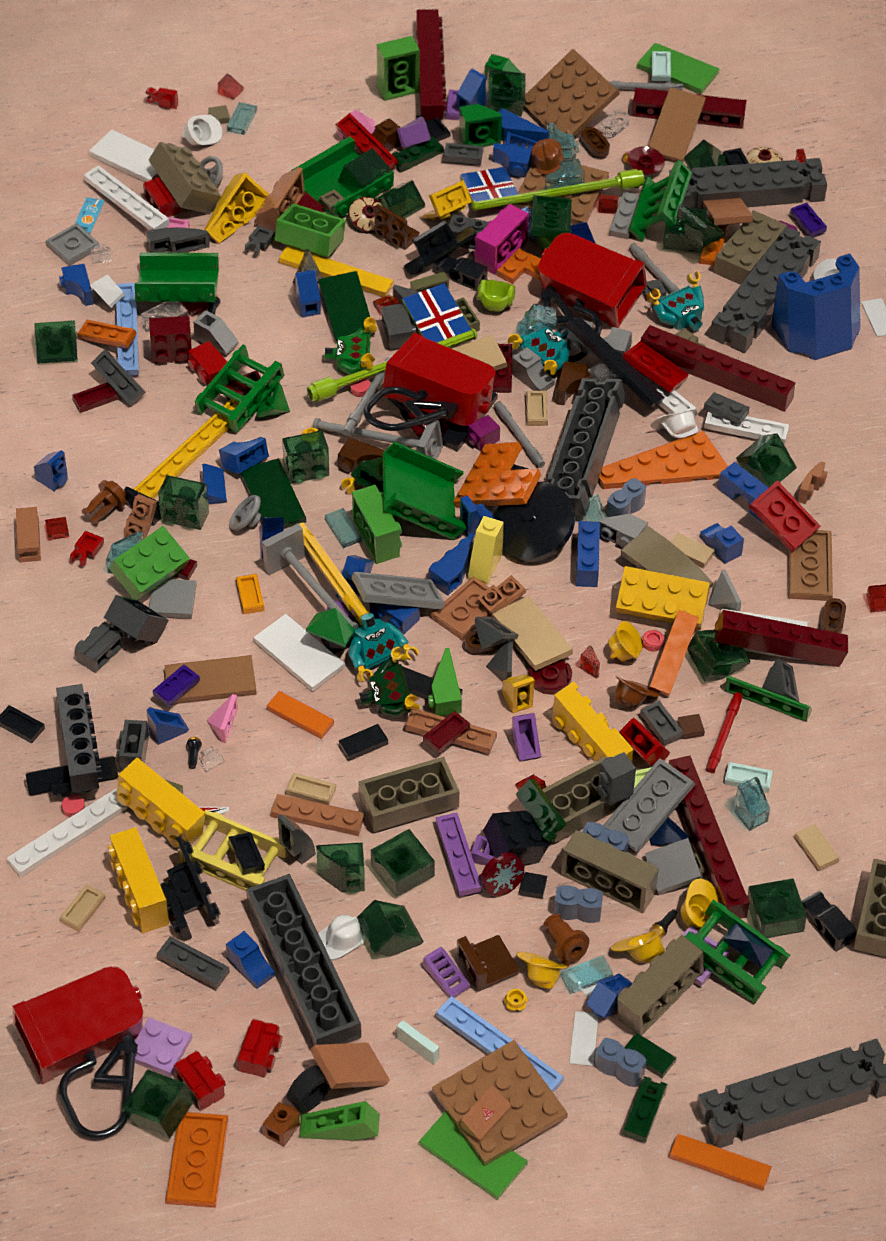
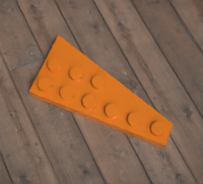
[598,431,728,489]

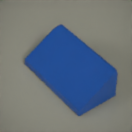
[202,464,227,504]

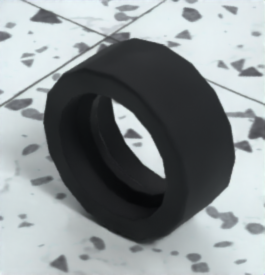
[287,1065,331,1113]

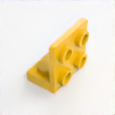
[423,180,472,220]

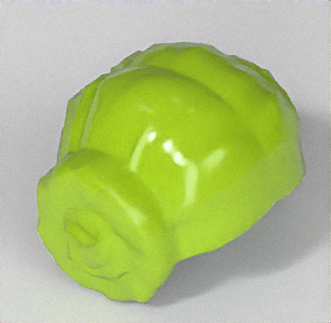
[477,279,516,312]

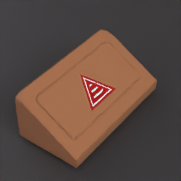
[461,1086,511,1141]

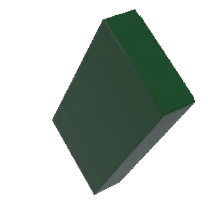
[624,1032,676,1079]

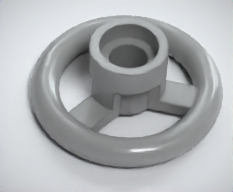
[200,156,223,187]
[230,495,261,530]

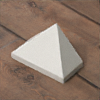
[90,275,126,308]

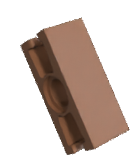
[16,507,41,562]

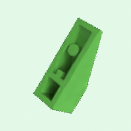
[428,648,462,716]
[300,1101,380,1140]

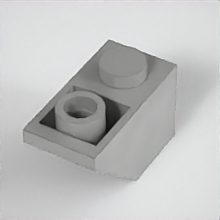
[193,310,239,355]
[599,514,648,548]

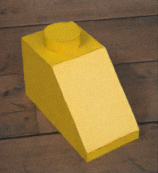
[502,674,534,713]

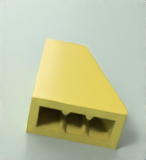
[468,516,504,585]

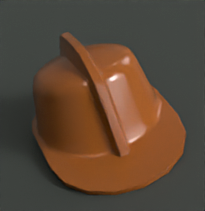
[532,139,564,175]
[614,676,660,708]

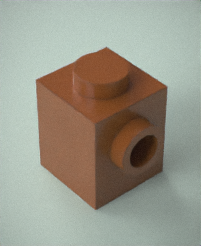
[263,1102,300,1147]

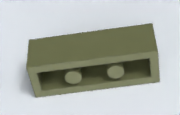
[410,272,449,292]
[455,297,480,332]

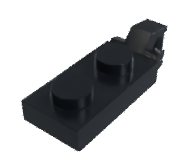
[160,880,192,941]

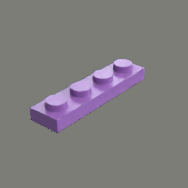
[435,812,482,897]

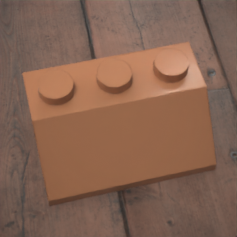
[256,167,305,232]

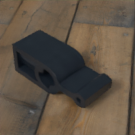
[434,254,488,291]
[800,891,857,952]

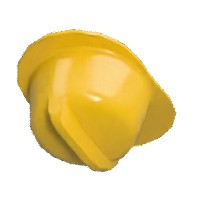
[608,621,643,661]
[680,879,719,929]
[611,928,665,963]
[516,952,567,989]

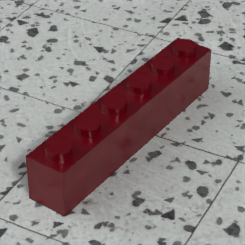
[632,87,747,129]
[715,610,848,667]

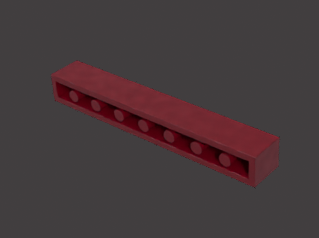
[416,9,447,120]
[640,325,796,412]
[669,755,750,919]

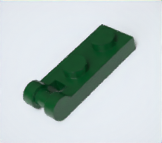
[392,136,444,171]
[515,779,566,842]
[623,1076,668,1142]

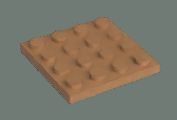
[519,49,620,146]
[512,161,609,228]
[432,1040,568,1166]

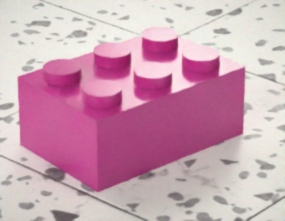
[474,204,529,275]

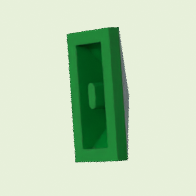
[256,383,290,417]
[306,608,355,647]

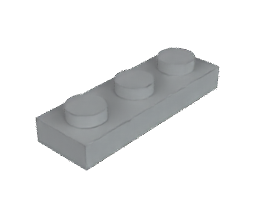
[609,191,640,240]

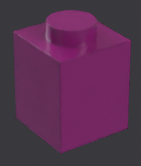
[467,415,500,451]

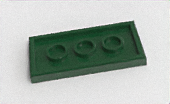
[531,195,572,238]
[318,271,375,343]
[240,458,306,533]

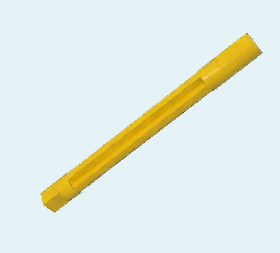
[299,522,368,626]

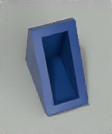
[146,707,189,745]

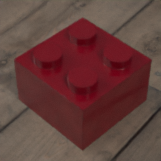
[149,316,192,364]

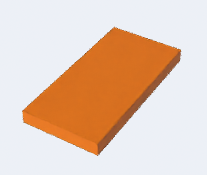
[166,1112,229,1208]

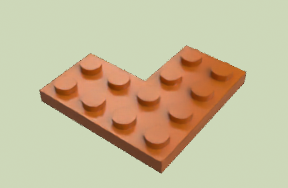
[453,442,542,508]

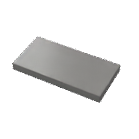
[352,572,445,610]
[603,758,695,854]

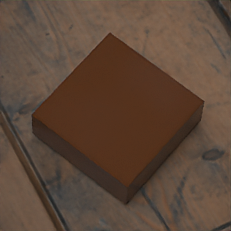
[677,714,705,739]

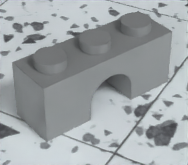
[567,318,632,357]

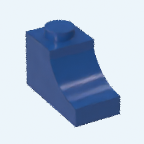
[493,143,532,178]
[59,263,94,306]
[219,437,269,474]
[460,495,494,538]
[700,523,744,564]
[226,931,275,989]
[586,973,633,1018]

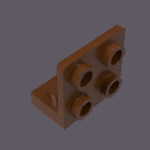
[374,204,419,250]
[457,935,519,991]

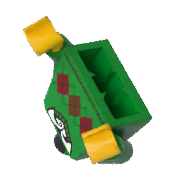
[325,317,377,375]

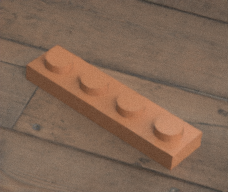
[405,709,497,754]
[271,794,365,836]

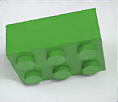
[377,36,420,101]
[275,203,346,257]
[352,485,402,564]
[110,526,190,600]

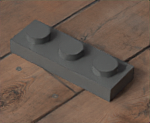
[91,349,146,406]
[157,936,230,989]

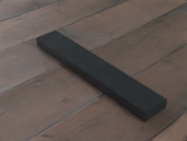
[566,316,665,407]

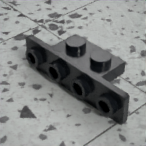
[404,220,477,275]
[25,756,118,797]
[166,836,221,924]

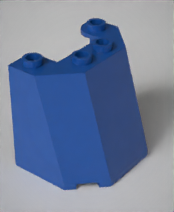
[771,253,861,360]

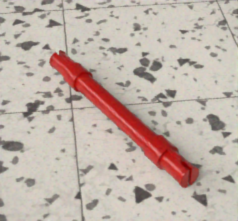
[706,692,743,773]

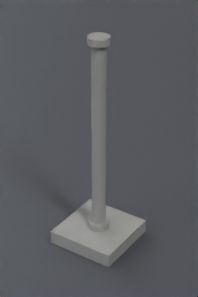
[313,418,443,460]
[262,524,359,629]

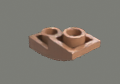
[798,462,828,504]
[124,494,157,543]
[477,575,526,613]

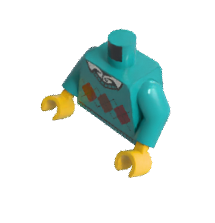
[646,271,705,331]
[507,325,570,376]
[349,613,419,683]

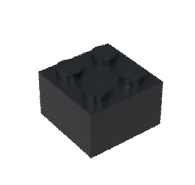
[104,595,169,644]
[483,810,549,864]

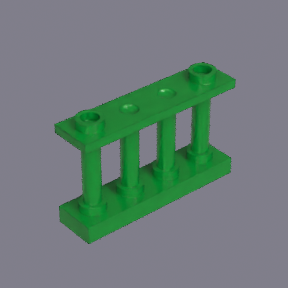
[629,160,692,242]
[195,344,285,433]
[685,899,790,1004]

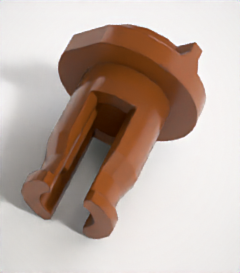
[82,480,127,525]
[543,913,590,967]

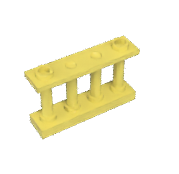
[179,810,287,891]

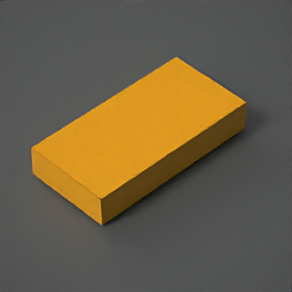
[236,574,265,614]

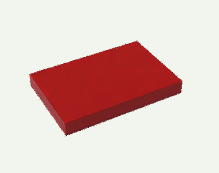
[622,341,689,393]
[748,480,821,553]

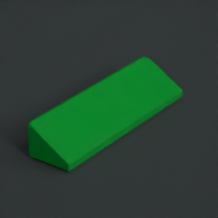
[725,675,812,722]

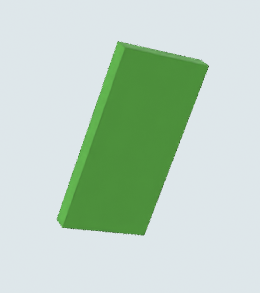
[637,43,719,94]
[419,1111,528,1200]

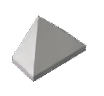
[708,570,741,611]

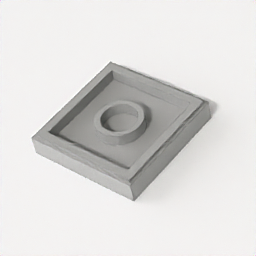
[45,223,101,266]
[149,579,197,619]
[645,838,702,895]

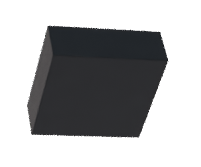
[520,872,547,899]

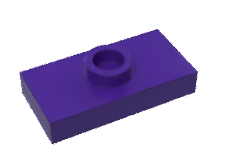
[790,203,827,237]
[153,664,200,707]

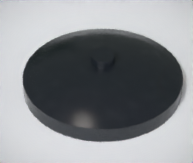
[494,481,575,562]

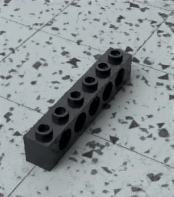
[56,684,103,793]

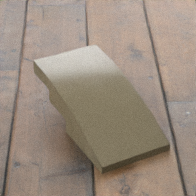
[621,527,713,588]

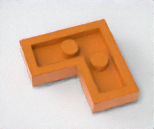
[497,248,541,284]

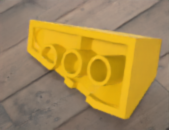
[204,172,269,243]

